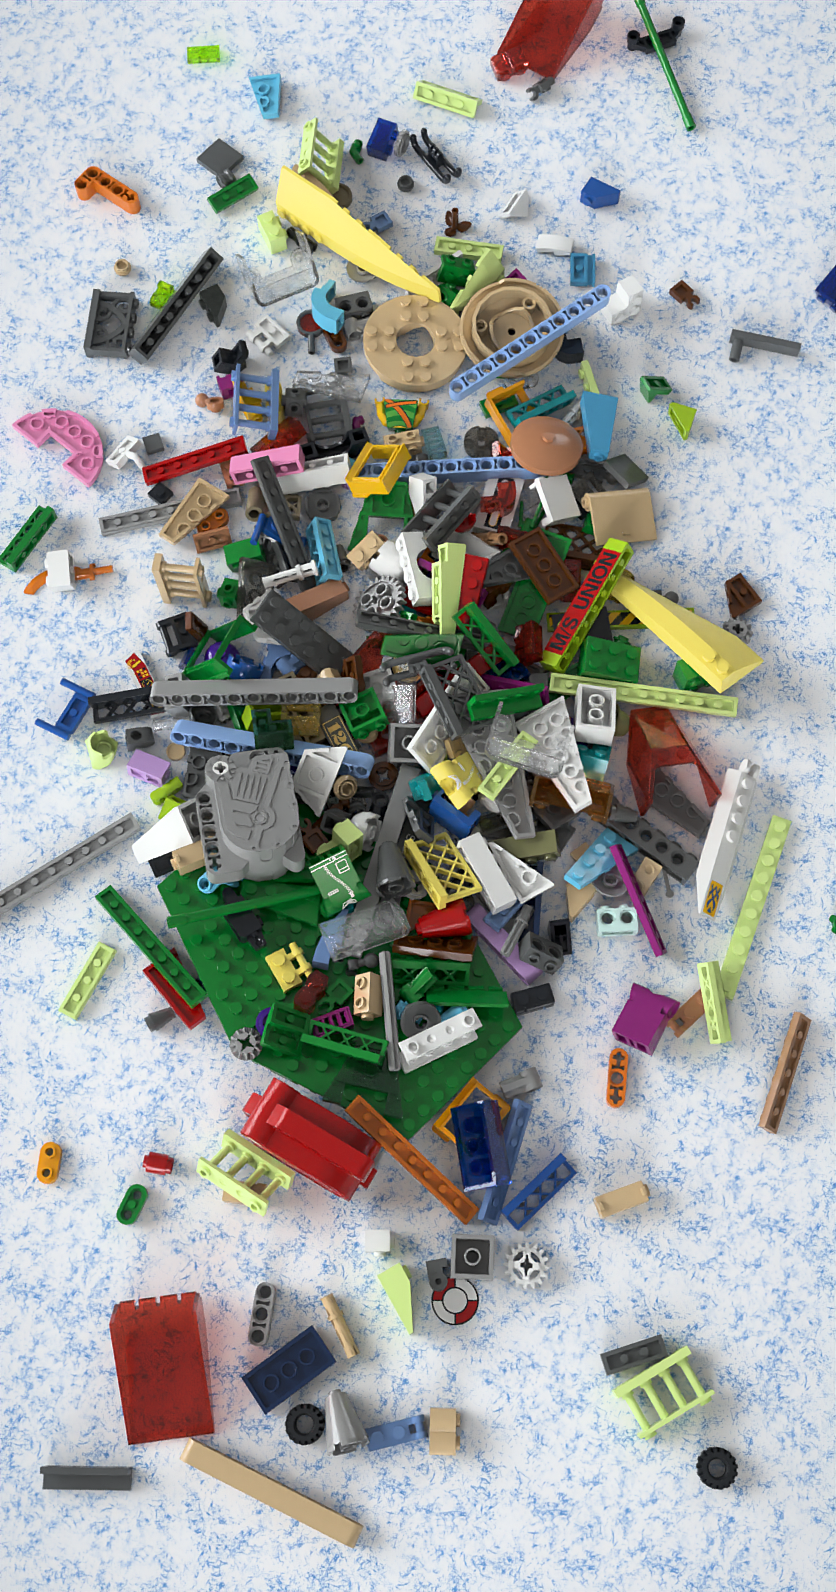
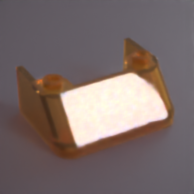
[529,767,615,824]

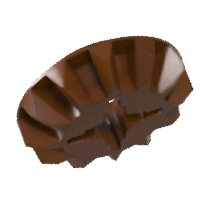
[368,761,399,791]

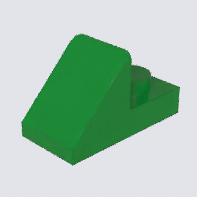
[640,376,672,403]

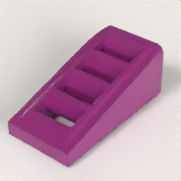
[310,1006,354,1038]

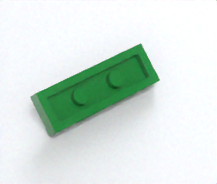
[207,173,259,214]

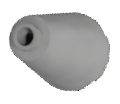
[325,1389,370,1456]

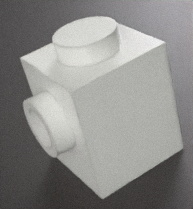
[365,1230,395,1257]

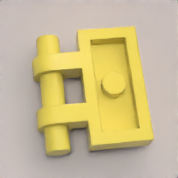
[265,942,315,993]

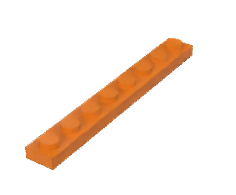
[344,1095,479,1225]

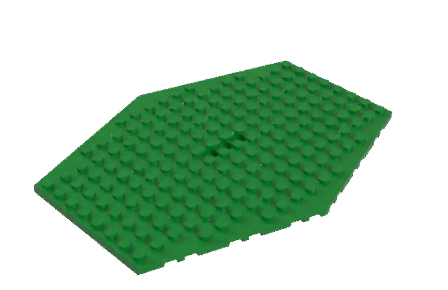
[157,802,522,1141]

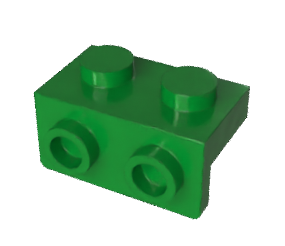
[436,254,476,287]

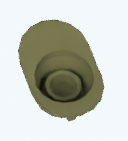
[614,704,630,737]

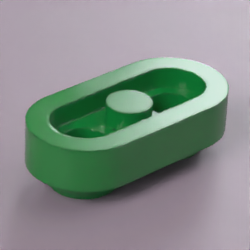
[116,1184,148,1225]

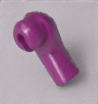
[352,415,365,429]

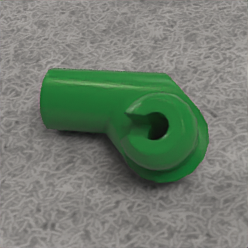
[349,139,364,165]

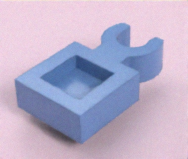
[363,210,393,234]

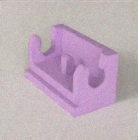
[127,749,171,787]

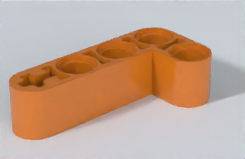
[74,166,141,214]

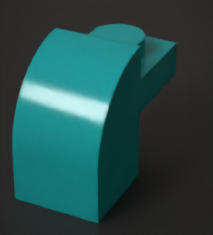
[408,773,442,802]

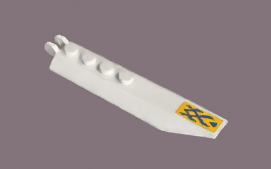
[696,759,760,921]

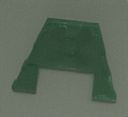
[322,1044,403,1120]

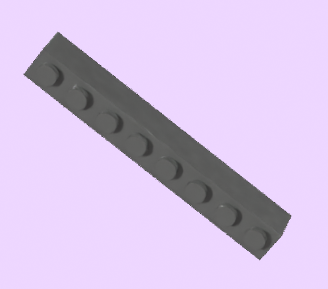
[128,247,224,365]

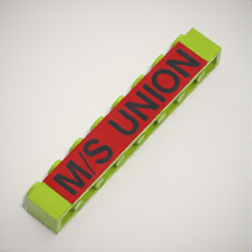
[538,538,634,674]

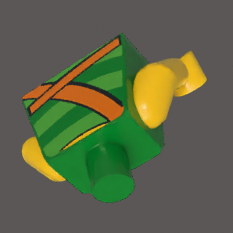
[375,397,429,434]

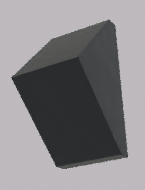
[547,918,572,955]

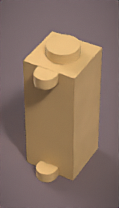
[170,836,217,875]
[593,1181,650,1219]

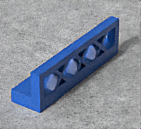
[501,1153,577,1231]

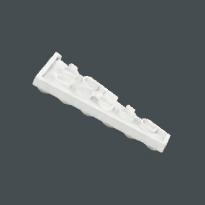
[515,696,592,813]

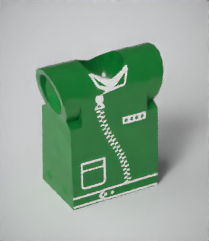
[305,844,372,918]

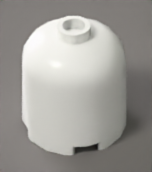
[369,539,405,584]

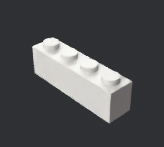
[277,453,352,495]
[456,832,517,915]

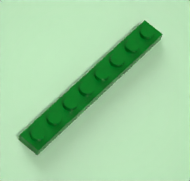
[95,885,208,1009]

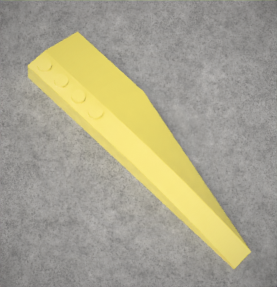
[276,165,441,303]

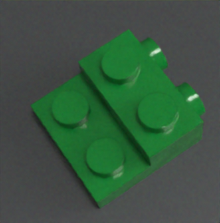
[338,686,390,740]

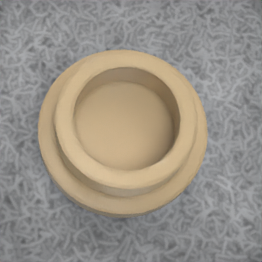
[114,259,131,276]

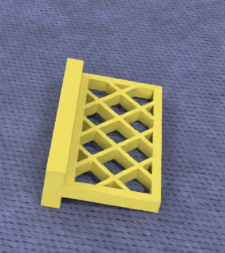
[403,832,482,910]

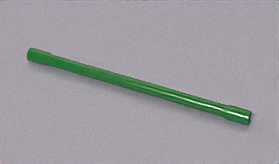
[634,0,696,131]
[167,874,363,929]

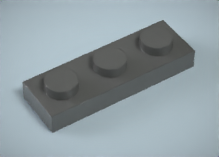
[600,1334,668,1376]

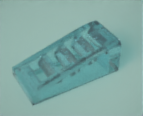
[421,426,447,460]

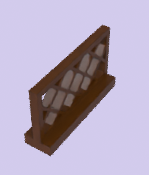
[545,523,604,571]

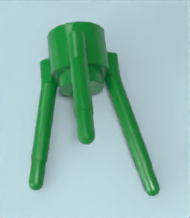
[517,500,545,535]

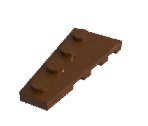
[392,936,478,962]

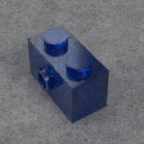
[366,118,400,161]

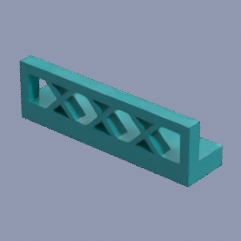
[505,384,577,429]

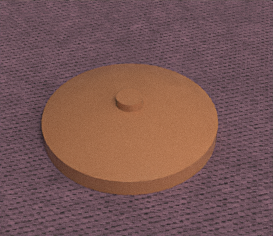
[510,416,583,476]

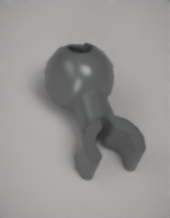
[347,953,379,971]

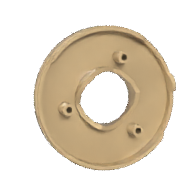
[363,295,466,392]

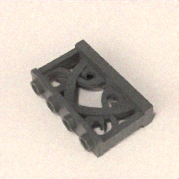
[83,289,139,359]

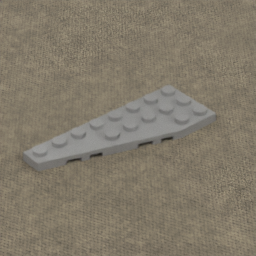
[453,689,536,840]

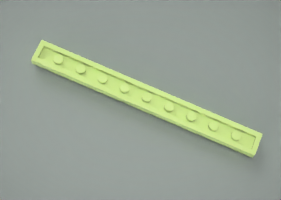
[549,672,738,718]
[720,815,792,1001]

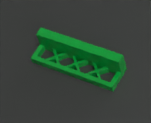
[0,505,58,573]
[452,602,520,676]
[466,683,545,722]
[391,953,470,986]
[300,1020,389,1066]

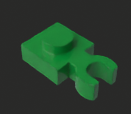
[318,977,354,1014]

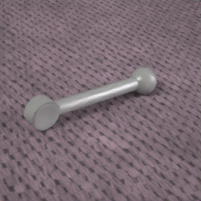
[661,863,674,898]

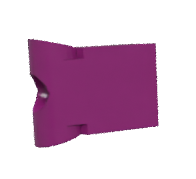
[612,983,680,1056]

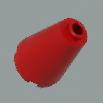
[415,898,472,938]

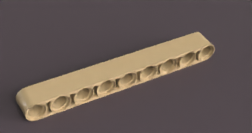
[179,1437,364,1548]

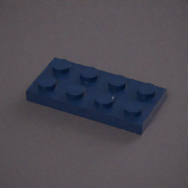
[241,1325,337,1415]

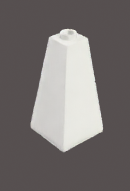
[132,798,208,864]

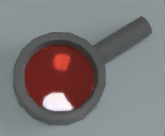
[296,309,323,355]

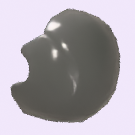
[189,706,218,725]

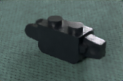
[222,887,267,952]

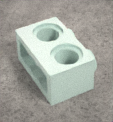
[595,904,639,937]

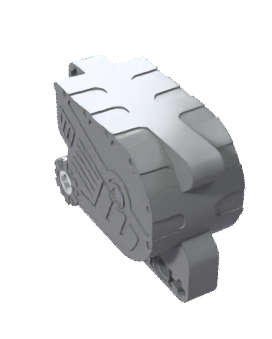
[195,747,305,884]

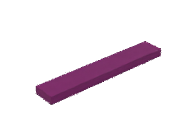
[609,844,667,957]

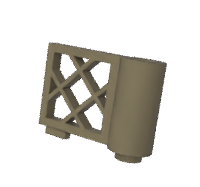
[245,486,302,522]

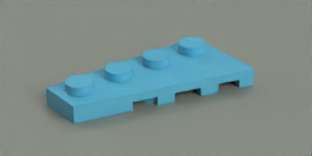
[563,828,639,890]

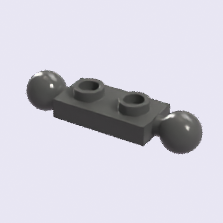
[568,458,618,485]

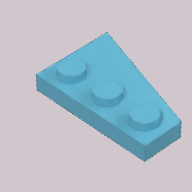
[249,73,282,119]

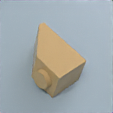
[565,882,597,923]

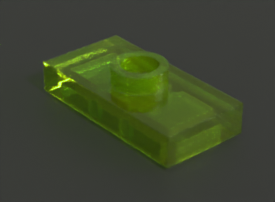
[187,45,220,64]

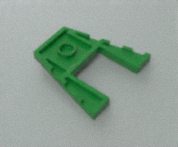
[347,481,414,552]

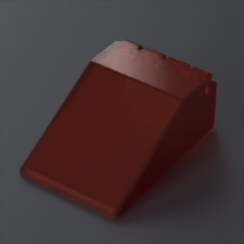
[497,0,604,80]
[109,1291,215,1445]

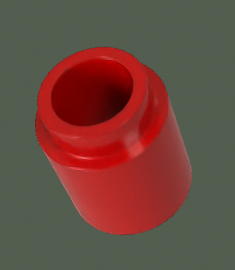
[142,1151,174,1176]

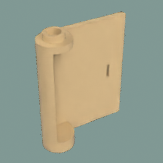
[581,488,657,546]

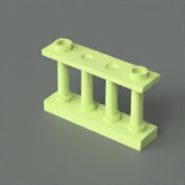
[298,117,344,195]
[196,1129,296,1217]
[612,1345,715,1440]

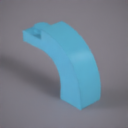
[311,279,344,334]

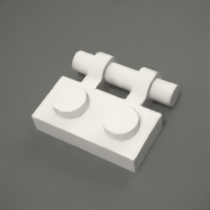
[245,314,290,357]

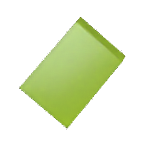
[668,402,697,440]

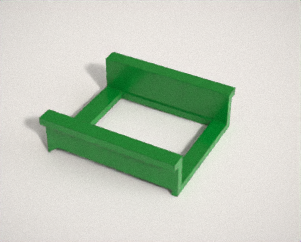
[182,614,258,680]

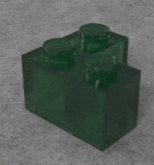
[251,708,294,750]

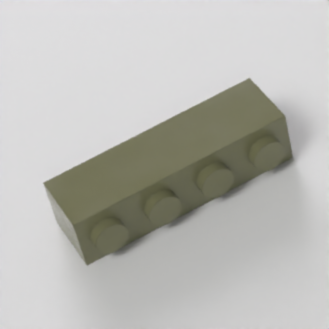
[487,829,561,867]

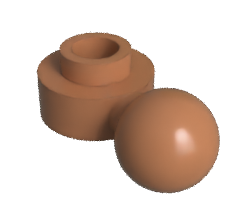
[195,393,225,413]

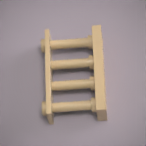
[152,553,212,608]

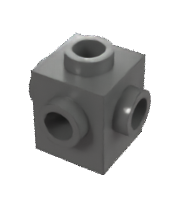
[281,388,307,417]

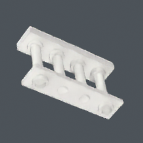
[398,1008,482,1074]

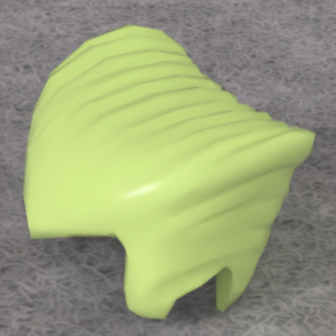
[85,730,118,770]

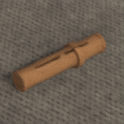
[471,531,508,546]

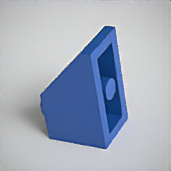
[580,177,621,209]

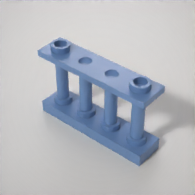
[229,363,280,440]

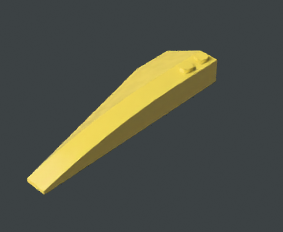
[611,574,764,694]

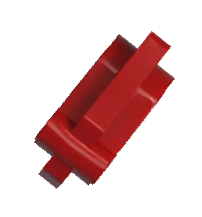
[240,1077,382,1202]

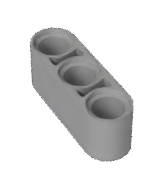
[248,1282,276,1346]

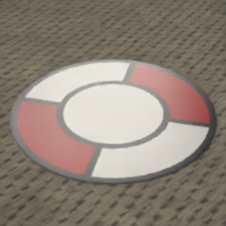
[431,1277,479,1325]

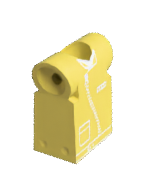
[430,751,483,810]

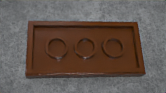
[508,526,580,606]

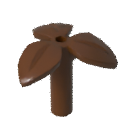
[444,208,472,237]

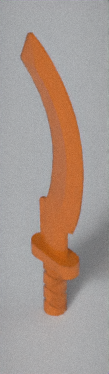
[23,563,114,595]

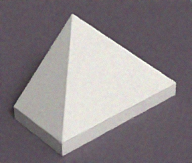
[498,189,529,219]

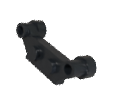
[627,16,685,55]

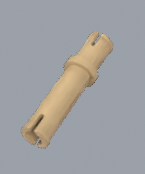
[320,1293,360,1359]

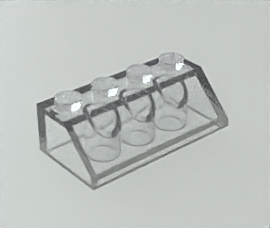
[318,899,411,962]

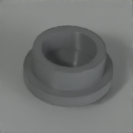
[397,175,414,192]

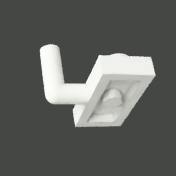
[105,436,146,471]

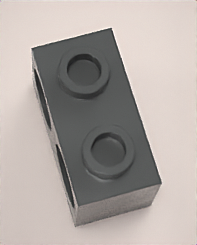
[335,291,373,321]
[518,931,564,975]

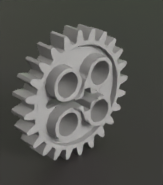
[352,575,407,633]

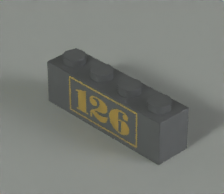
[313,703,362,778]

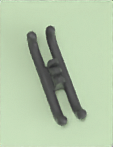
[379,647,457,687]

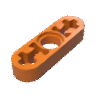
[606,1048,628,1108]

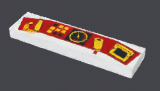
[122,650,169,721]

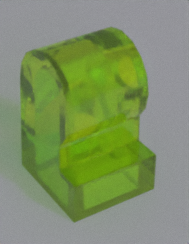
[150,280,175,310]

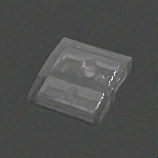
[382,684,416,725]

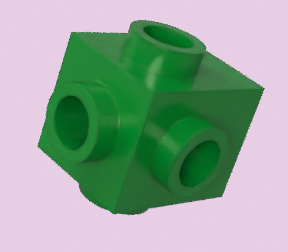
[437,282,459,307]
[217,578,246,609]

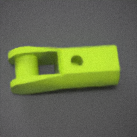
[150,776,183,805]

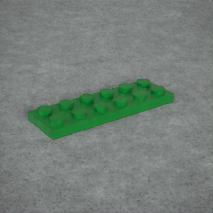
[497,528,572,643]

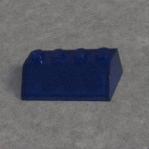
[450,1100,512,1192]

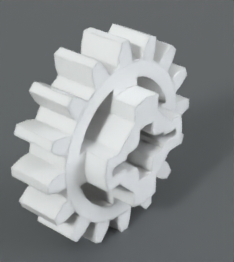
[503,1242,549,1290]

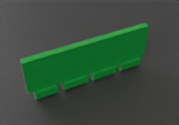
[426,985,509,1008]

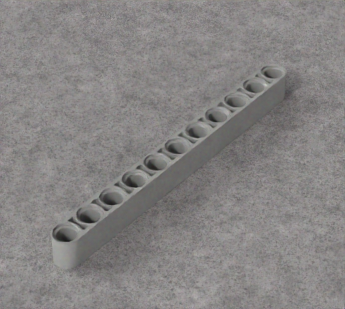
[150,677,358,707]
[341,763,421,959]

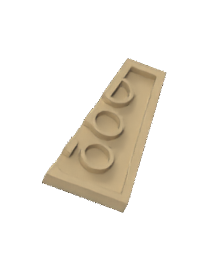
[159,477,230,546]

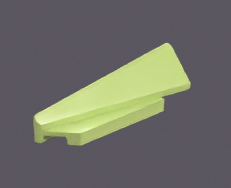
[432,542,466,634]

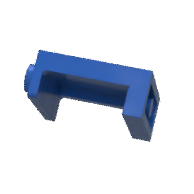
[428,789,482,840]

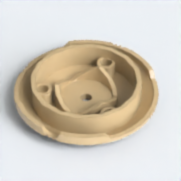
[459,278,564,378]

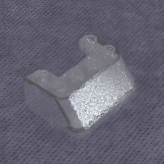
[484,701,575,779]

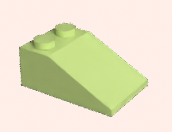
[377,1263,414,1335]

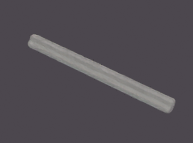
[379,951,401,1071]

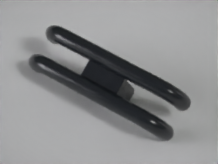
[410,128,462,184]

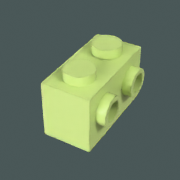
[257,210,288,254]

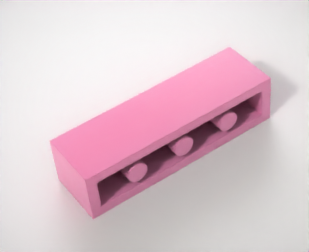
[229,444,305,485]

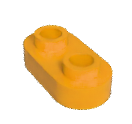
[37,1142,62,1184]

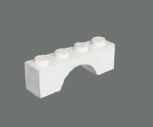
[396,532,432,607]

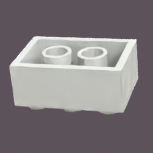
[573,684,616,746]

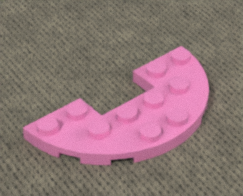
[12,408,104,488]

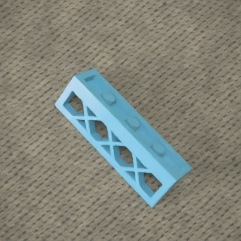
[305,517,343,586]

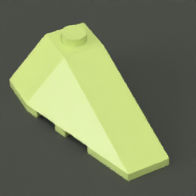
[450,248,505,315]

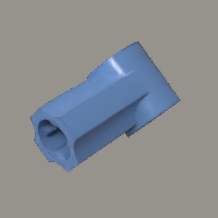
[275,654,306,675]

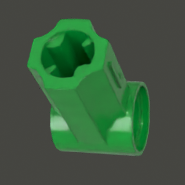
[398,967,439,1004]

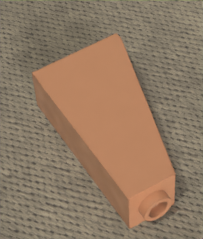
[286,579,350,621]

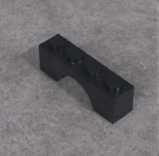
[300,426,370,462]

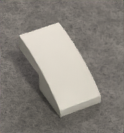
[536,234,575,256]

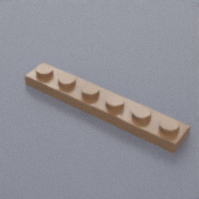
[758,1012,812,1134]

